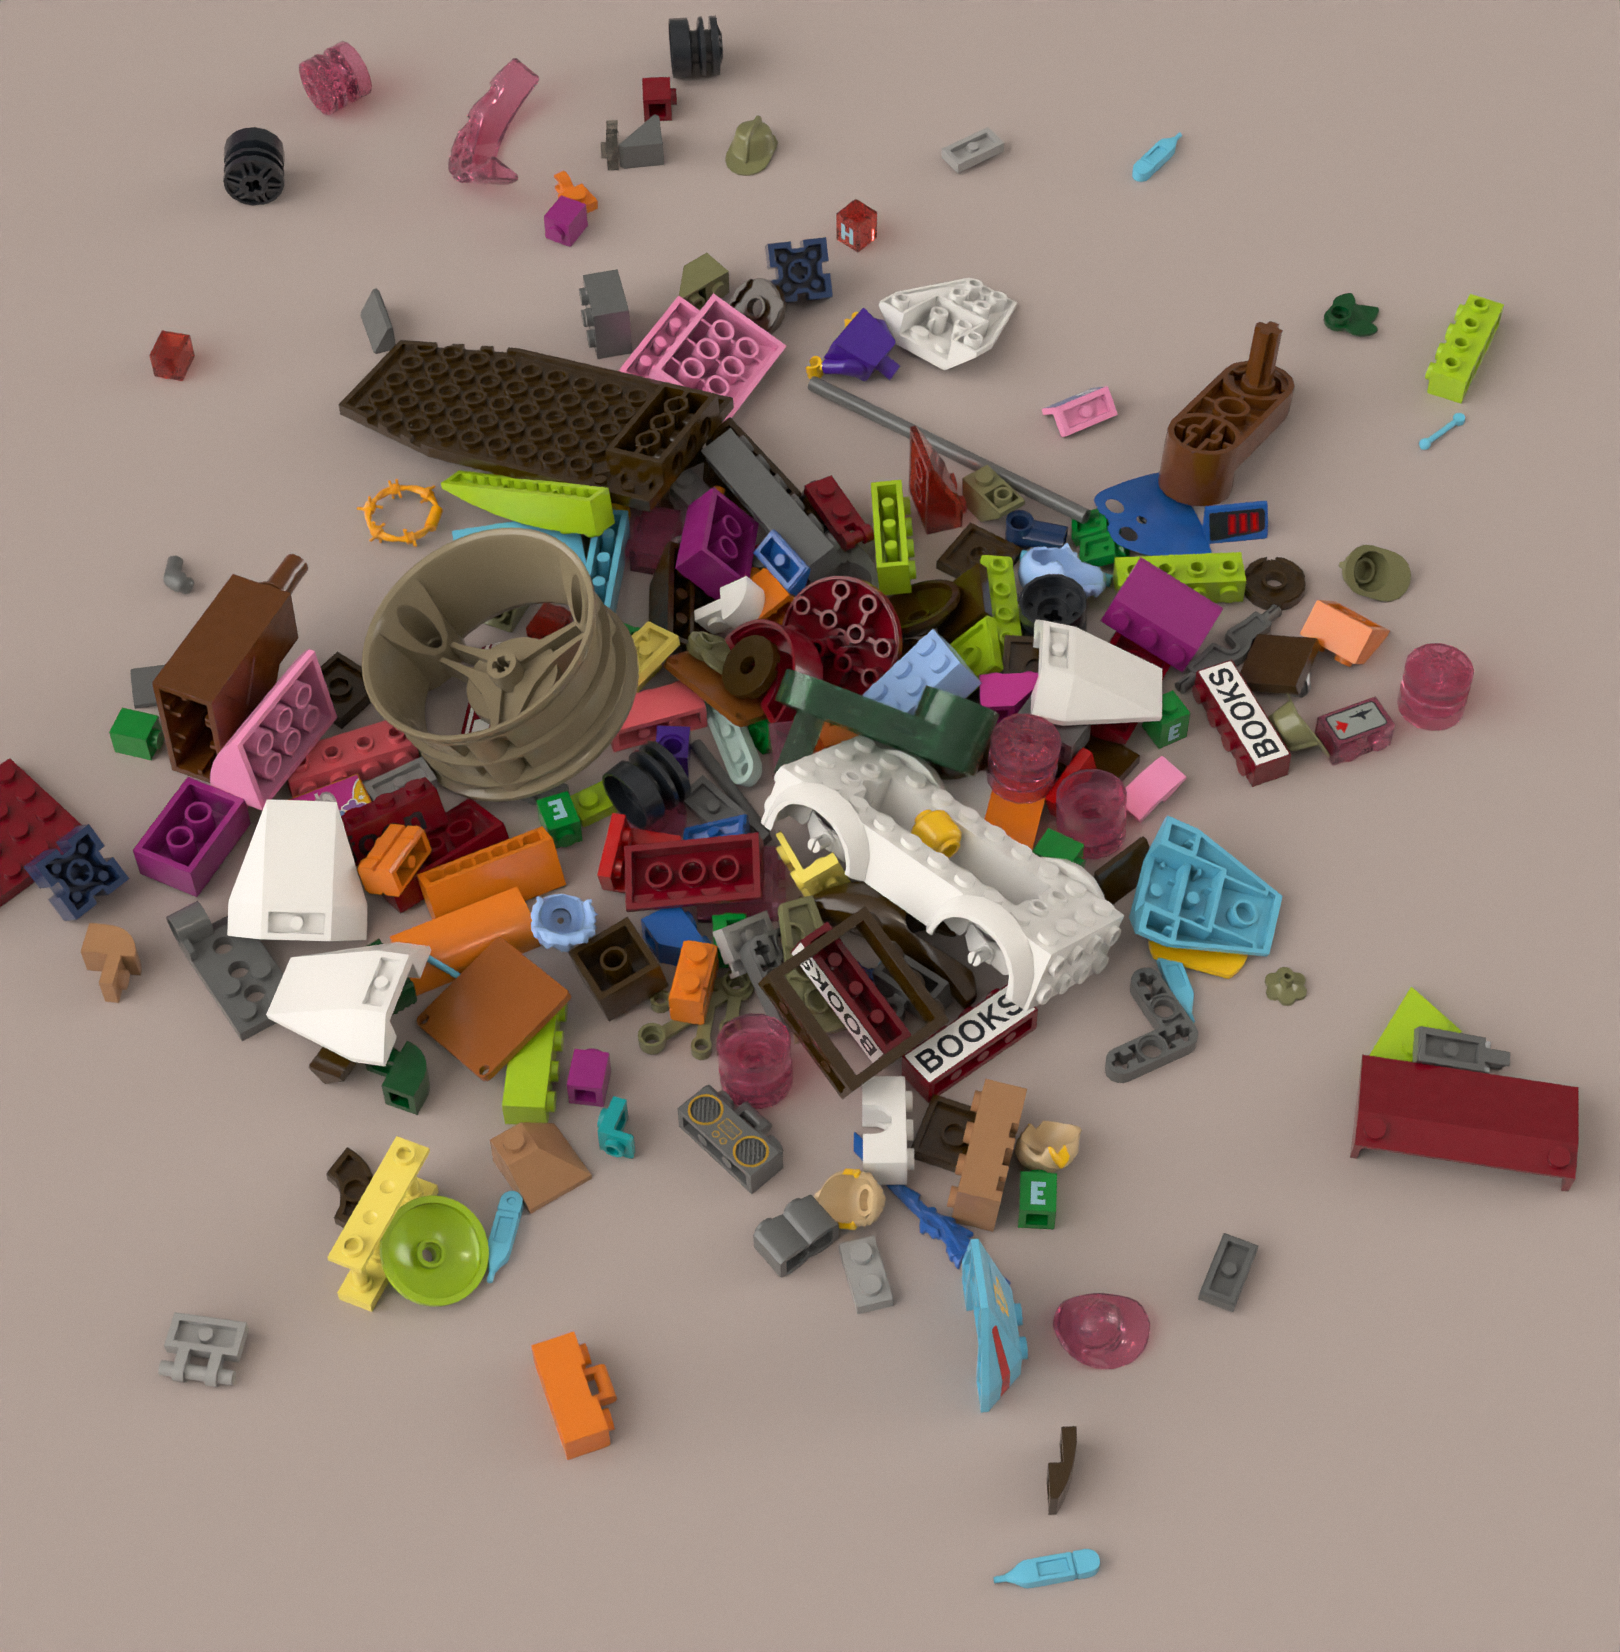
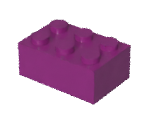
[675,487,759,600]
[133,777,251,897]

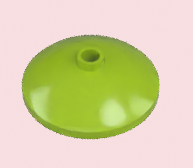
[380,1195,489,1307]

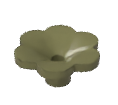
[1265,967,1307,1006]

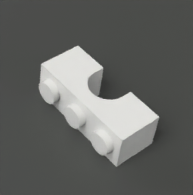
[862,1076,914,1185]

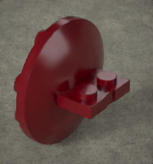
[782,576,903,705]

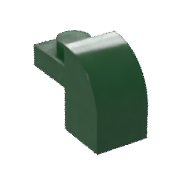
[365,1041,430,1115]

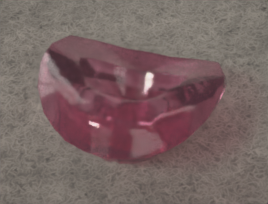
[1052,1293,1150,1369]

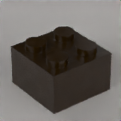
[568,917,669,1022]

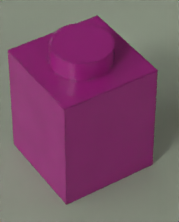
[544,195,588,247]
[567,1048,611,1107]

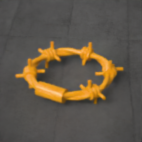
[357,479,443,547]

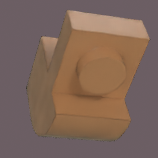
[81,923,142,1003]

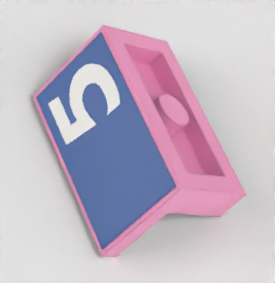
[1041,386,1118,437]

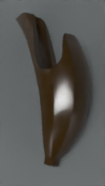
[798,882,977,1009]

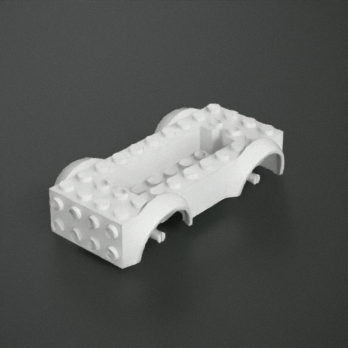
[761,735,1124,1011]

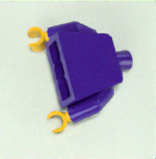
[805,308,901,381]

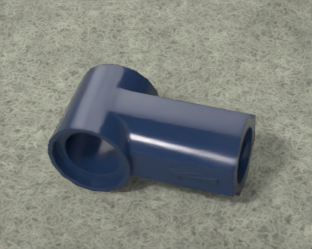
[1005,510,1068,550]

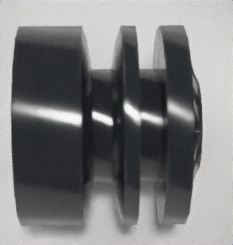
[668,15,723,78]
[223,127,285,206]
[1019,574,1087,637]
[602,740,691,830]

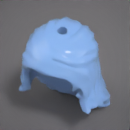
[1018,543,1106,598]
[530,894,598,952]

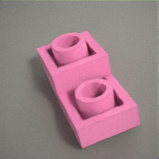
[1115,756,1187,823]

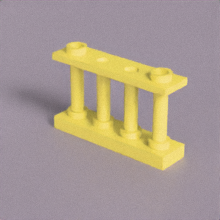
[327,1136,439,1312]

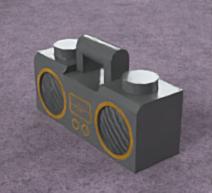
[677,1084,783,1194]

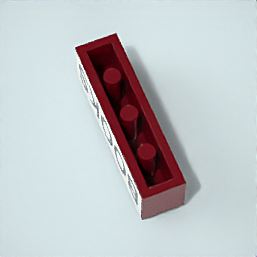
[1192,659,1291,787]
[790,922,912,1064]
[901,984,1038,1103]

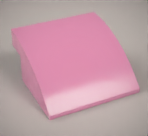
[618,293,786,424]
[210,649,337,811]

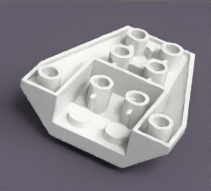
[879,278,1017,370]
[1030,620,1162,726]
[227,799,368,941]
[266,942,431,1066]

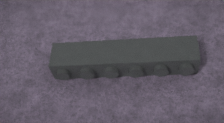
[701,428,843,584]

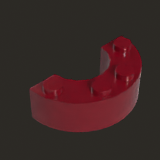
[725,619,823,737]

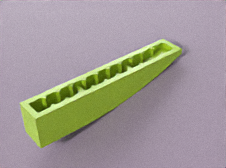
[441,470,615,538]

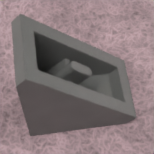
[619,114,664,169]

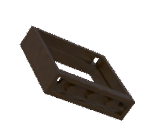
[758,906,949,1100]

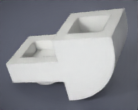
[694,576,765,635]

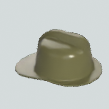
[725,115,778,176]
[1339,544,1411,602]
[1268,693,1330,758]

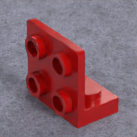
[597,813,682,893]

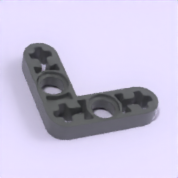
[740,928,792,1034]
[1105,968,1198,1083]

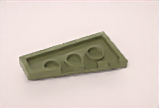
[778,895,847,1044]

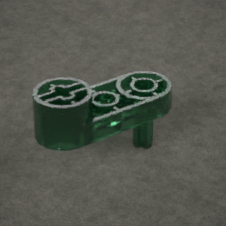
[773,669,1000,777]

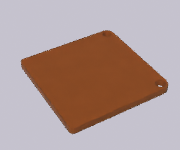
[664,651,768,727]
[416,937,572,1081]

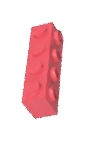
[286,720,419,798]

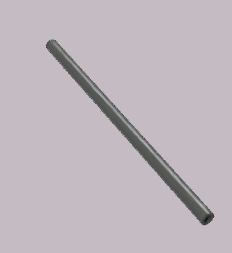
[808,376,1091,524]

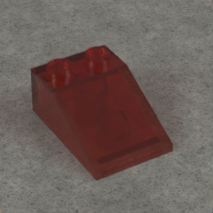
[908,425,967,535]

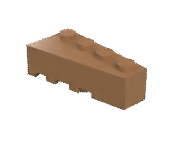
[947,1078,1027,1232]

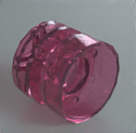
[299,41,372,116]
[1397,643,1474,731]
[986,713,1062,804]
[1056,769,1127,859]
[716,1013,793,1109]

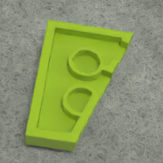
[1369,986,1462,1062]

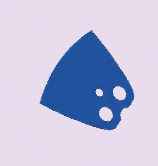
[1094,472,1212,556]

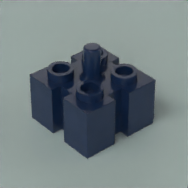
[765,237,833,303]
[24,824,129,921]

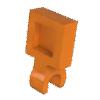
[554,170,598,214]

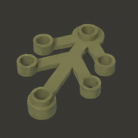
[638,970,754,1060]

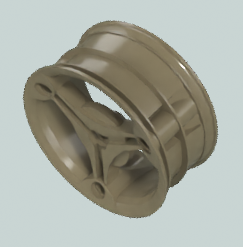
[361,528,639,802]

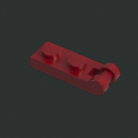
[803,475,875,551]

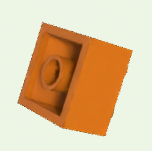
[1300,600,1390,667]

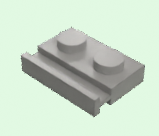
[712,910,779,979]

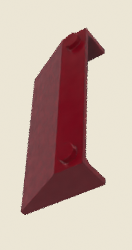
[1350,1054,1579,1192]

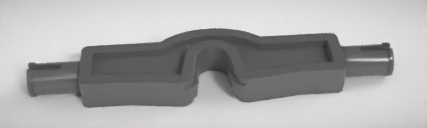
[1175,604,1282,694]

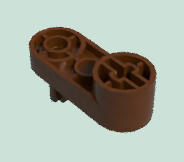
[1158,321,1295,506]

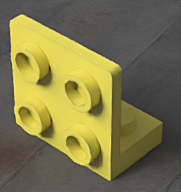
[632,621,680,693]
[775,831,851,897]

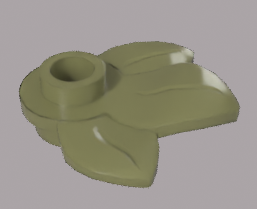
[686,631,731,674]

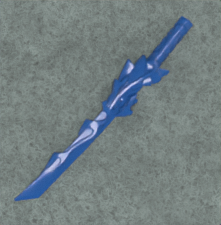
[854,1132,1011,1286]

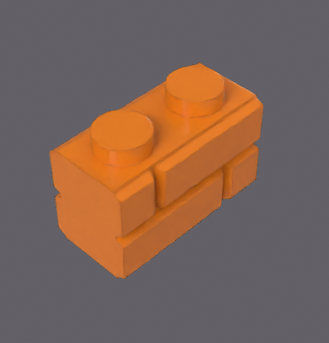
[357,824,432,897]
[669,940,719,1025]

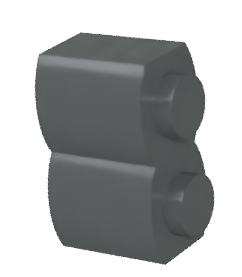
[753,1195,839,1278]

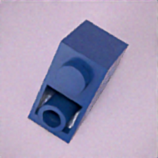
[641,907,711,966]

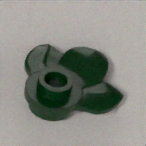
[1323,293,1379,337]

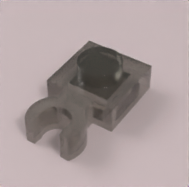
[601,120,619,170]

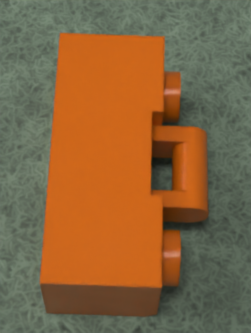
[531,1331,617,1460]

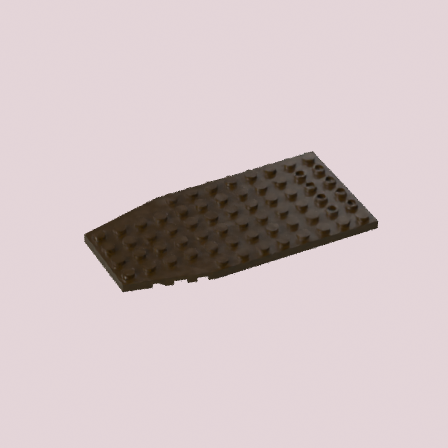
[338,340,734,512]

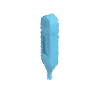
[1132,132,1182,182]
[1156,958,1195,1023]
[487,1191,524,1283]
[993,1549,1100,1589]

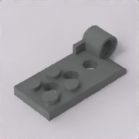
[166,901,283,1041]

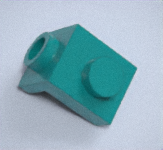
[597,1096,636,1159]

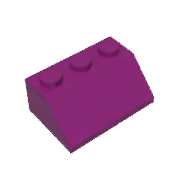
[1100,557,1223,672]

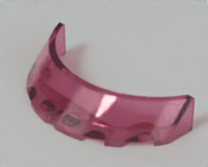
[448,58,539,185]

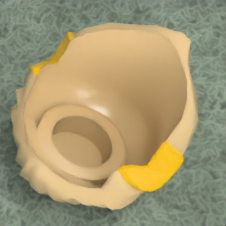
[1015,1121,1082,1173]
[814,1168,886,1230]

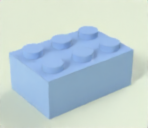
[862,629,981,751]

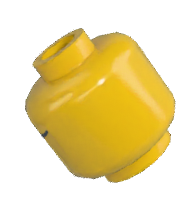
[911,809,962,859]

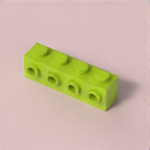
[1425,294,1504,404]
[871,479,917,595]
[1113,552,1246,603]

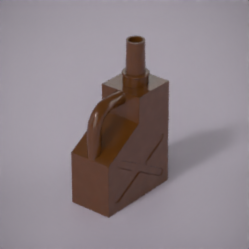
[152,554,308,783]

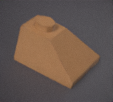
[490,1122,592,1214]

